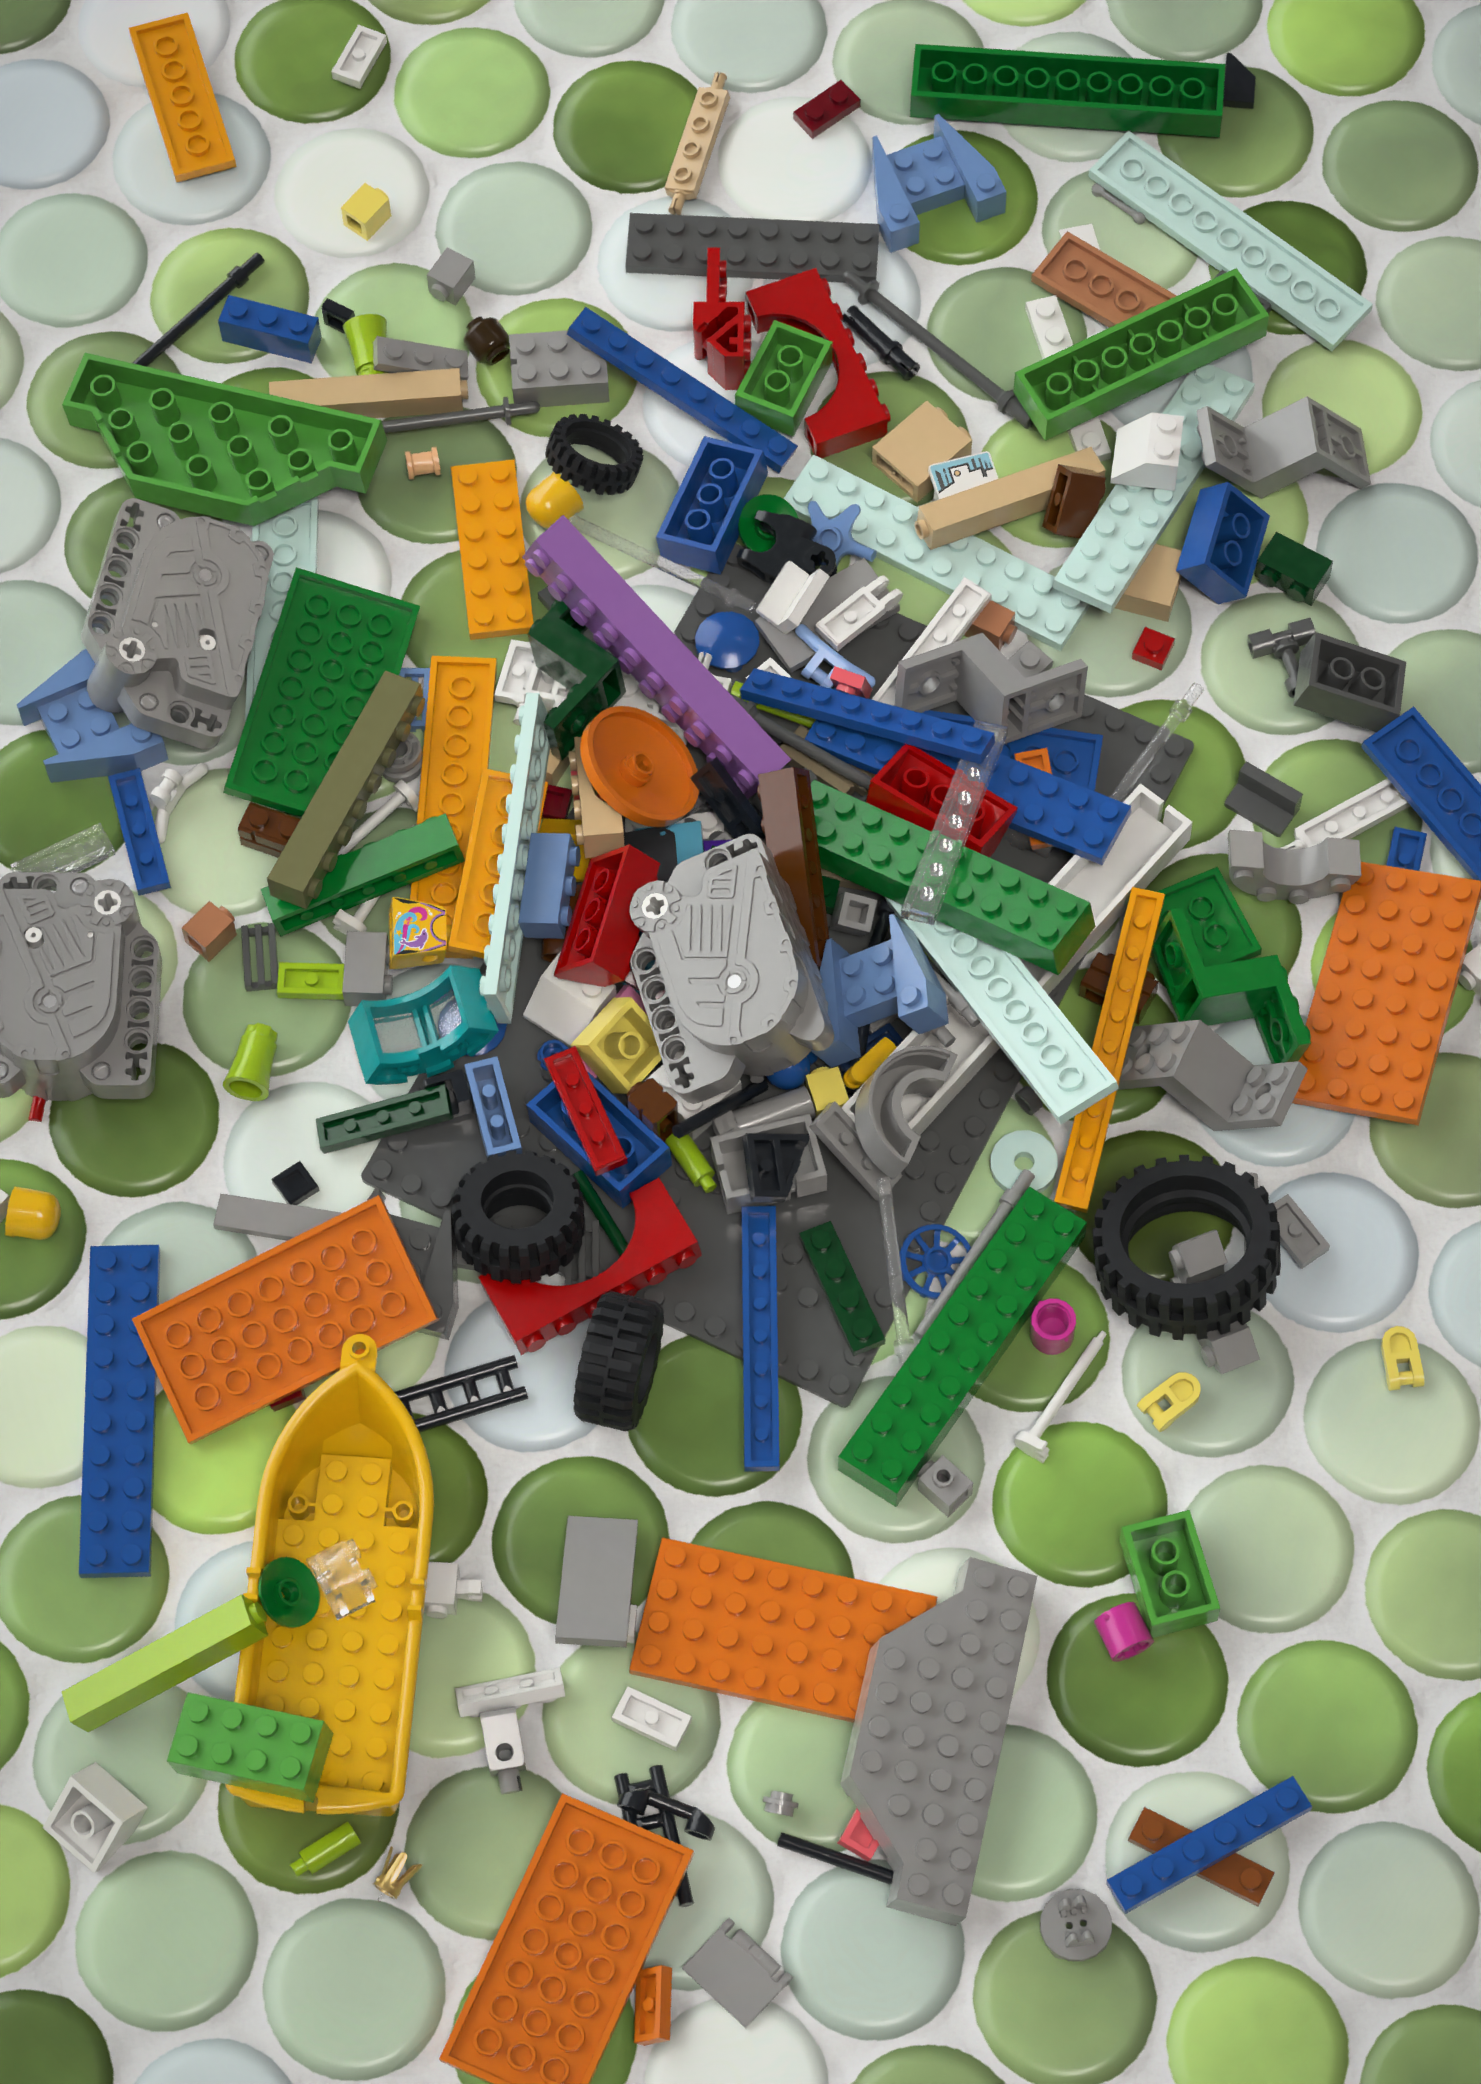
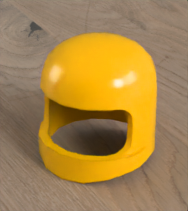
[526,472,584,529]
[5,1186,61,1240]

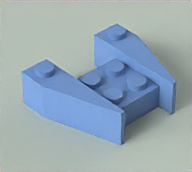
[872,114,1007,253]
[16,649,169,783]
[811,914,949,1068]

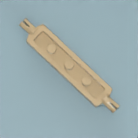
[664,72,730,215]

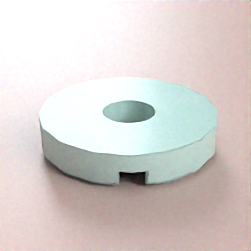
[990,1130,1058,1193]

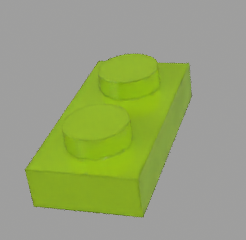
[277,962,344,1000]

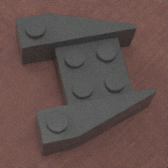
[367,1189,459,1340]

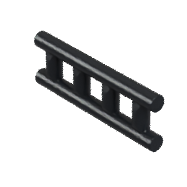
[395,1355,528,1432]
[614,1765,694,1907]

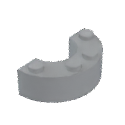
[1227,830,1361,904]
[855,1046,958,1179]
[1169,1230,1260,1374]

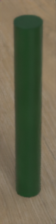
[573,1170,628,1256]

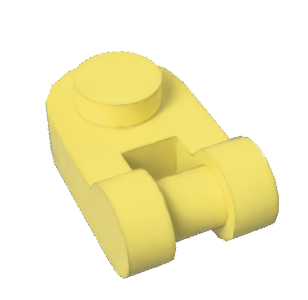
[1381,1326,1425,1391]
[1137,1372,1201,1432]

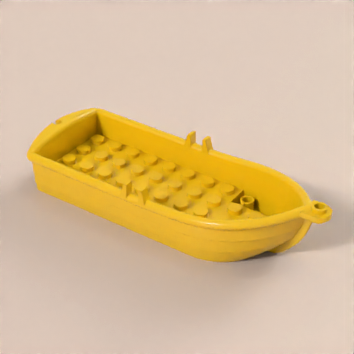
[225,1334,434,1817]

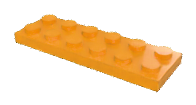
[129,12,236,183]
[451,459,534,640]
[447,768,548,959]

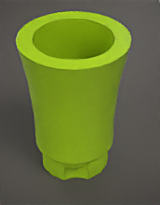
[343,314,389,375]
[223,1023,278,1101]

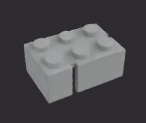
[509,330,610,407]
[710,1114,827,1214]

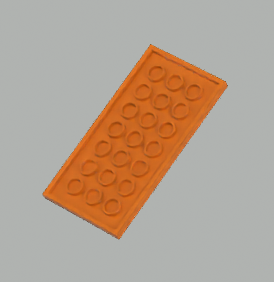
[1292,862,1481,1126]
[132,1195,439,1444]
[629,1537,938,1723]
[439,1793,694,2084]

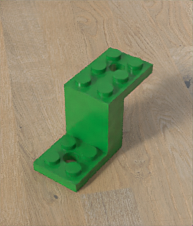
[1152,908,1311,1064]

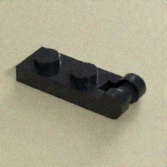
[690,757,765,839]

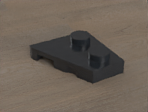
[742,1133,810,1202]

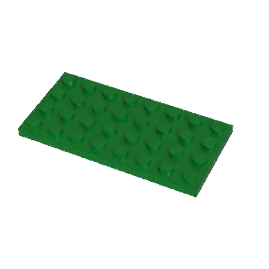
[223,567,420,817]

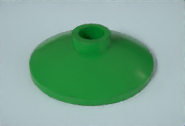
[738,494,799,552]
[258,1557,320,1628]

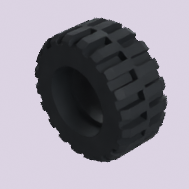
[452,1150,585,1284]
[573,1291,664,1431]

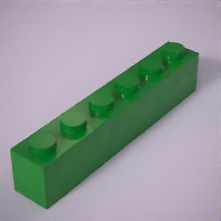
[261,813,465,937]

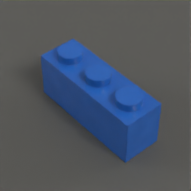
[218,295,322,364]

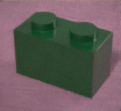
[1255,531,1333,606]

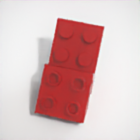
[693,247,751,390]

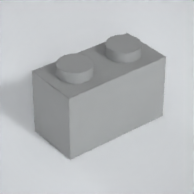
[342,931,393,1006]

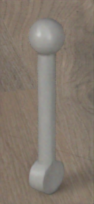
[1092,183,1146,224]

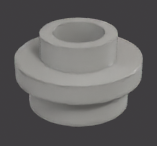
[762,1791,799,1817]

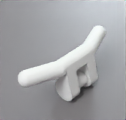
[149,763,208,844]

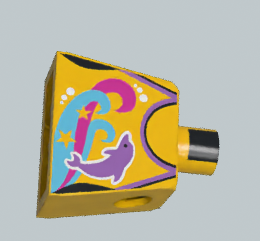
[389,897,452,969]

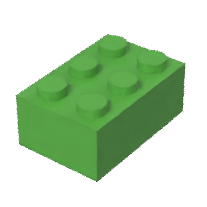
[735,320,832,437]
[1119,1510,1220,1638]

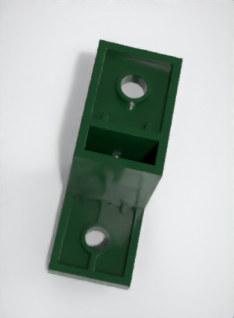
[528,600,626,761]

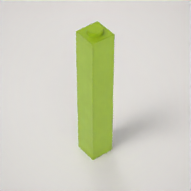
[61,1594,268,1732]

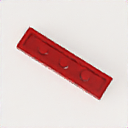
[544,1046,628,1176]

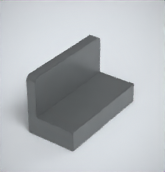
[1224,761,1303,837]

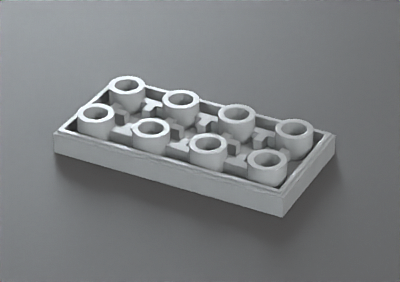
[755,558,900,674]
[555,1516,638,1648]

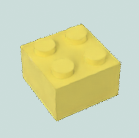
[570,997,662,1094]

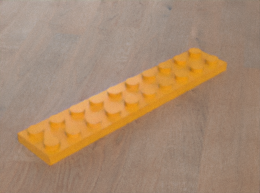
[410,656,497,959]

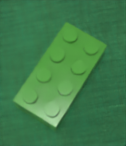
[167,1692,333,1803]

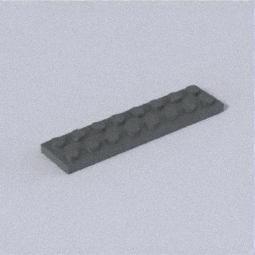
[625,213,879,283]

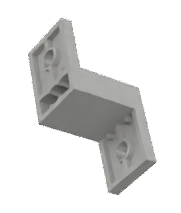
[1197,396,1371,498]
[894,633,1088,746]
[1118,1020,1308,1131]

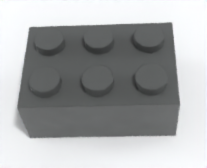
[1293,632,1406,732]

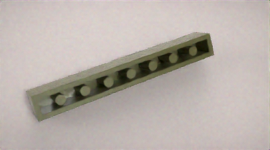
[267,671,425,909]

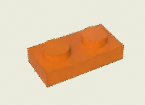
[634,1965,672,2046]

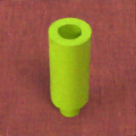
[665,1133,717,1193]
[290,1821,361,1877]

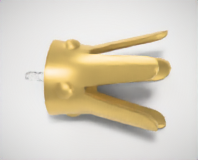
[372,1846,422,1902]

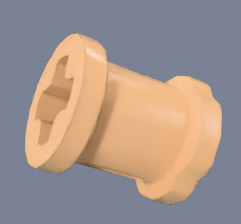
[405,447,441,480]

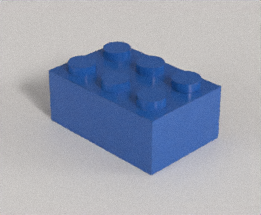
[1176,482,1270,604]

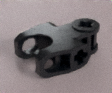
[736,511,837,584]

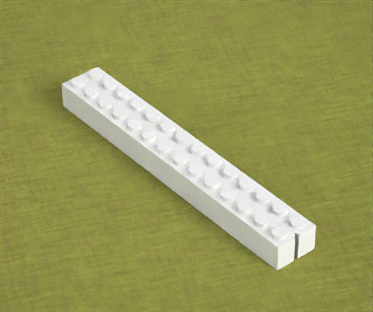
[842,783,1193,1135]

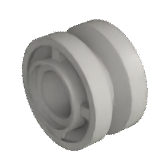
[382,733,423,783]

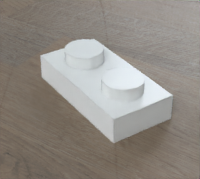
[331,25,387,89]
[612,1686,692,1751]

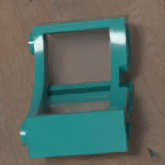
[348,965,498,1085]

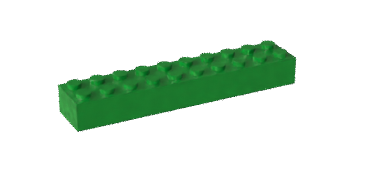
[910,44,1225,137]
[811,780,1096,975]
[838,1187,1087,1507]

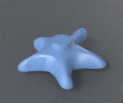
[808,501,877,567]

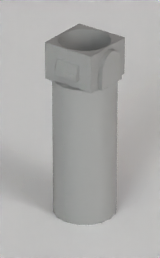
[712,1086,816,1136]

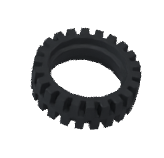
[545,414,644,495]

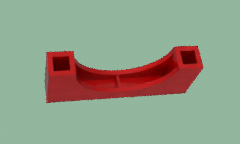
[745,268,891,459]
[478,1178,702,1355]

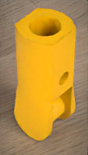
[843,1037,897,1089]

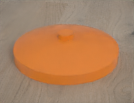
[580,706,699,827]

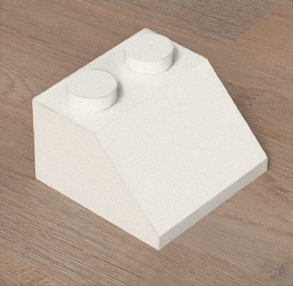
[1110,412,1184,491]
[523,951,617,1048]
[43,1762,148,1873]

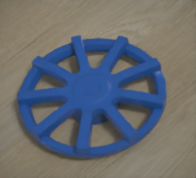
[899,1224,971,1299]

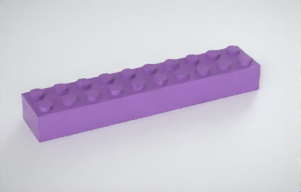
[522,515,791,799]

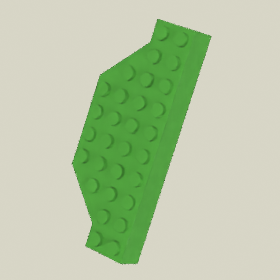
[62,353,387,526]

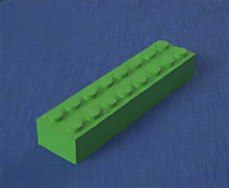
[1014,268,1269,441]

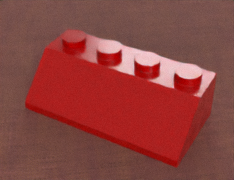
[866,744,1018,857]
[554,844,660,987]

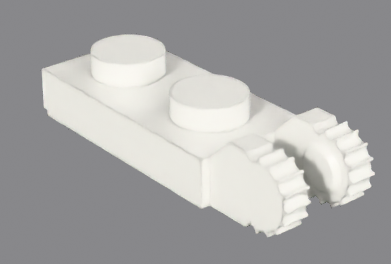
[815,575,903,652]

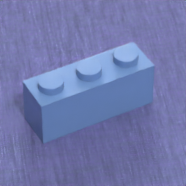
[518,833,580,939]
[464,1056,522,1158]

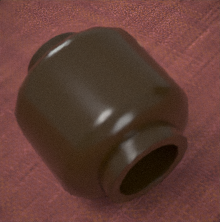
[464,316,510,365]

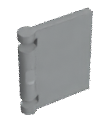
[682,1918,793,2029]

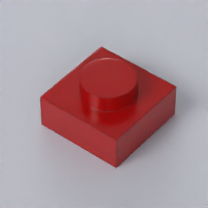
[1132,627,1175,671]

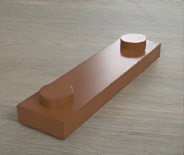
[1128,1807,1275,1907]

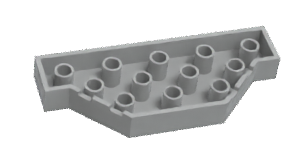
[840,1557,1037,1926]

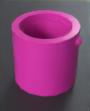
[1030,1299,1076,1355]
[1094,1602,1154,1662]

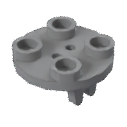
[1040,1889,1112,1961]

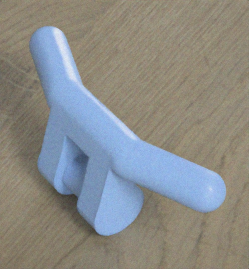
[795,624,875,689]

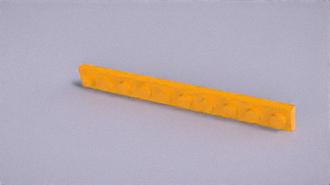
[1054,887,1165,1213]

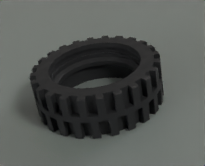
[1093,1155,1281,1340]

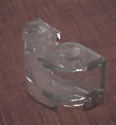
[306,1539,377,1620]

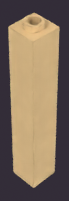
[269,368,468,418]
[914,447,1106,550]

